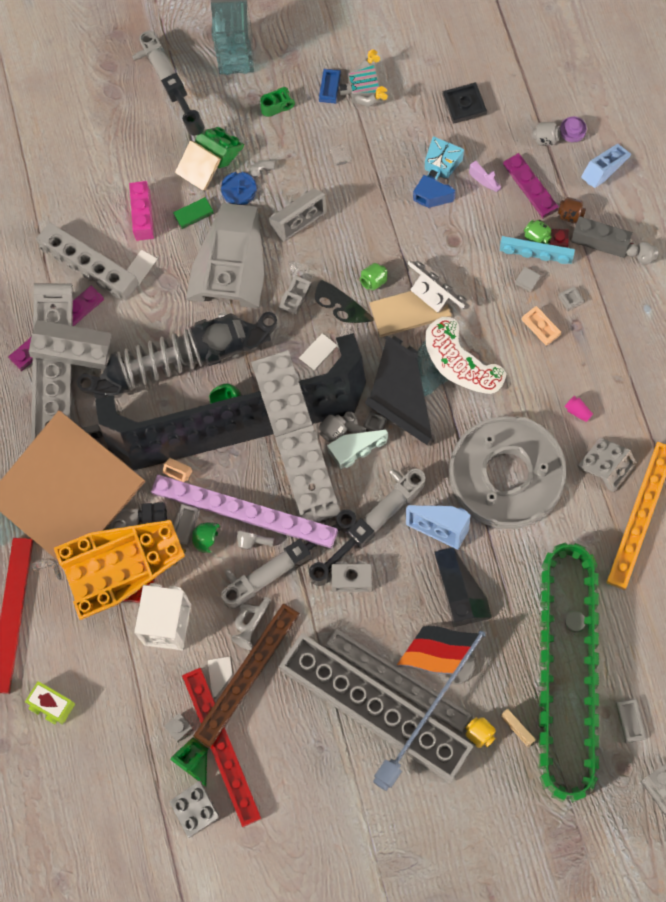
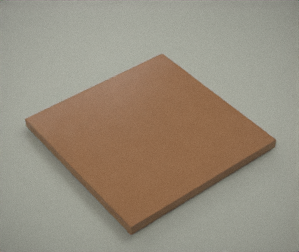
[0,410,145,561]

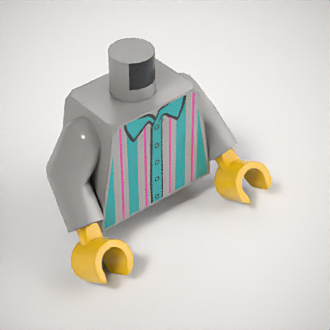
[339,49,388,107]

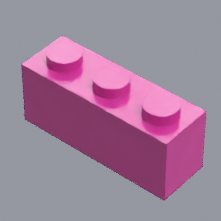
[129,181,154,241]

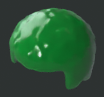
[209,383,242,404]
[192,522,221,553]

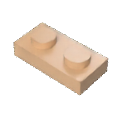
[522,306,561,346]

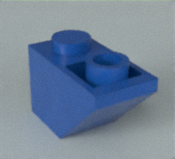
[413,175,456,208]

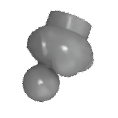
[626,242,658,265]

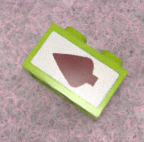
[25,681,75,725]

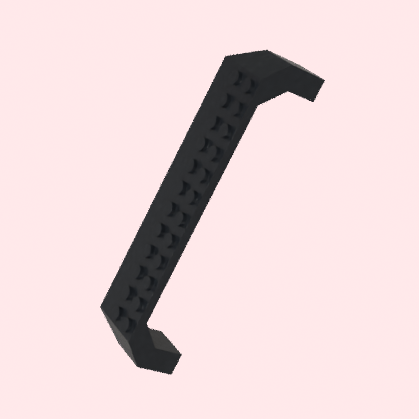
[95,333,366,471]

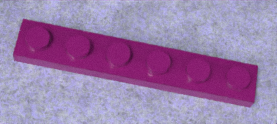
[8,285,104,372]

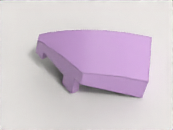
[469,161,501,192]

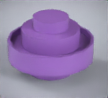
[560,116,587,143]

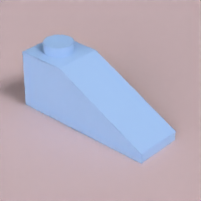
[581,144,631,188]

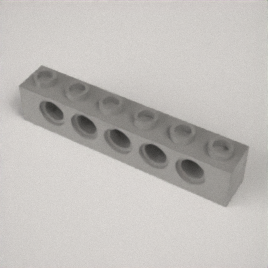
[36,222,139,301]

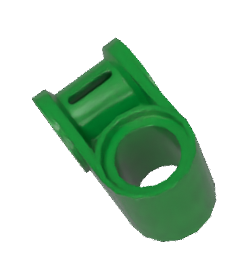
[260,87,295,117]

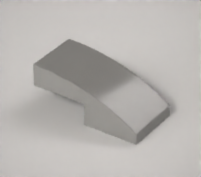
[279,275,312,315]

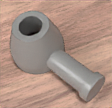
[237,531,274,550]

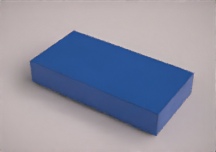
[319,69,341,104]

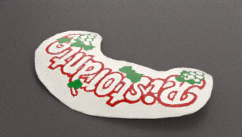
[426,317,506,394]

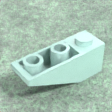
[327,430,388,470]

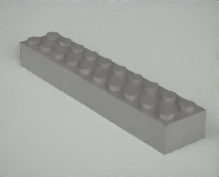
[279,633,473,784]

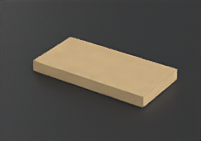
[369,291,451,337]

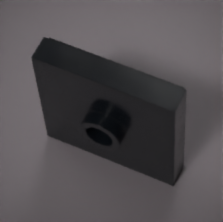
[442,82,487,124]

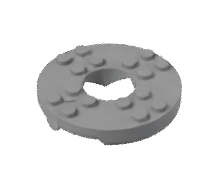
[449,417,566,529]

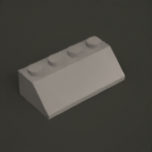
[29,320,112,370]

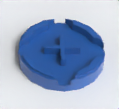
[221,172,257,205]

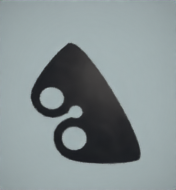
[315,280,374,323]

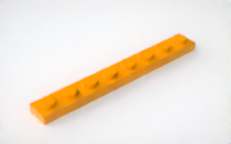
[606,442,666,590]

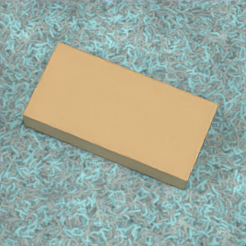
[501,709,536,747]

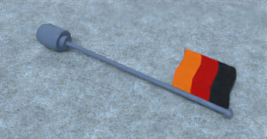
[373,626,486,791]

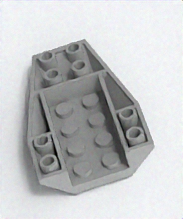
[186,203,264,308]

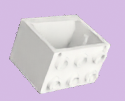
[134,583,191,651]

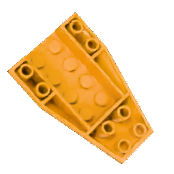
[54,520,185,620]

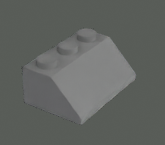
[269,189,327,242]

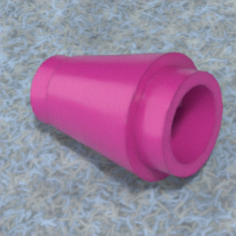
[564,395,593,422]

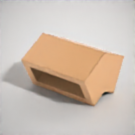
[163,458,192,482]

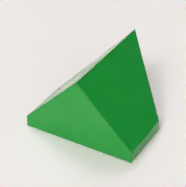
[170,737,209,787]

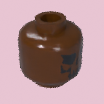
[558,197,586,223]

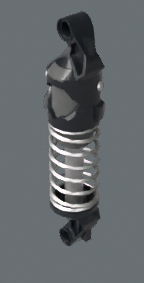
[77,312,277,399]

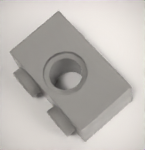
[332,561,372,592]

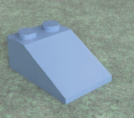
[406,505,470,550]

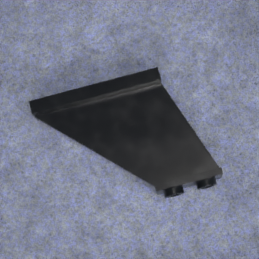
[365,336,434,446]

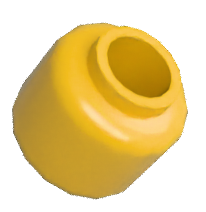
[465,717,496,748]

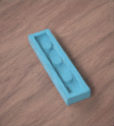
[499,236,575,264]

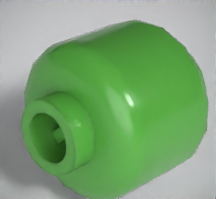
[524,219,552,244]
[360,263,388,290]

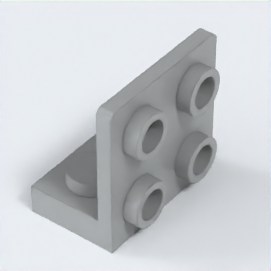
[578,438,637,492]

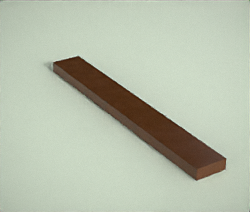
[193,603,300,748]

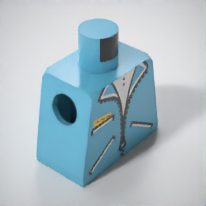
[425,136,464,180]

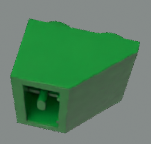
[195,127,245,168]

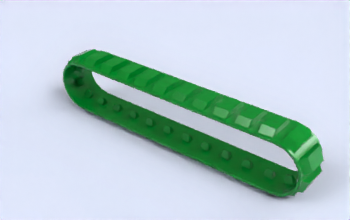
[538,542,599,803]

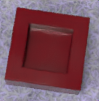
[549,228,569,248]

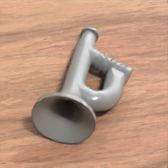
[231,597,271,650]

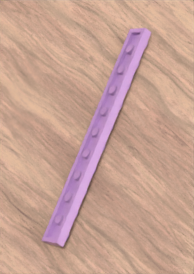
[151,475,338,549]

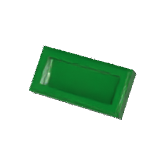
[173,197,214,229]

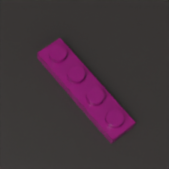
[503,153,559,219]

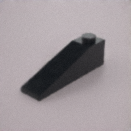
[434,547,492,627]

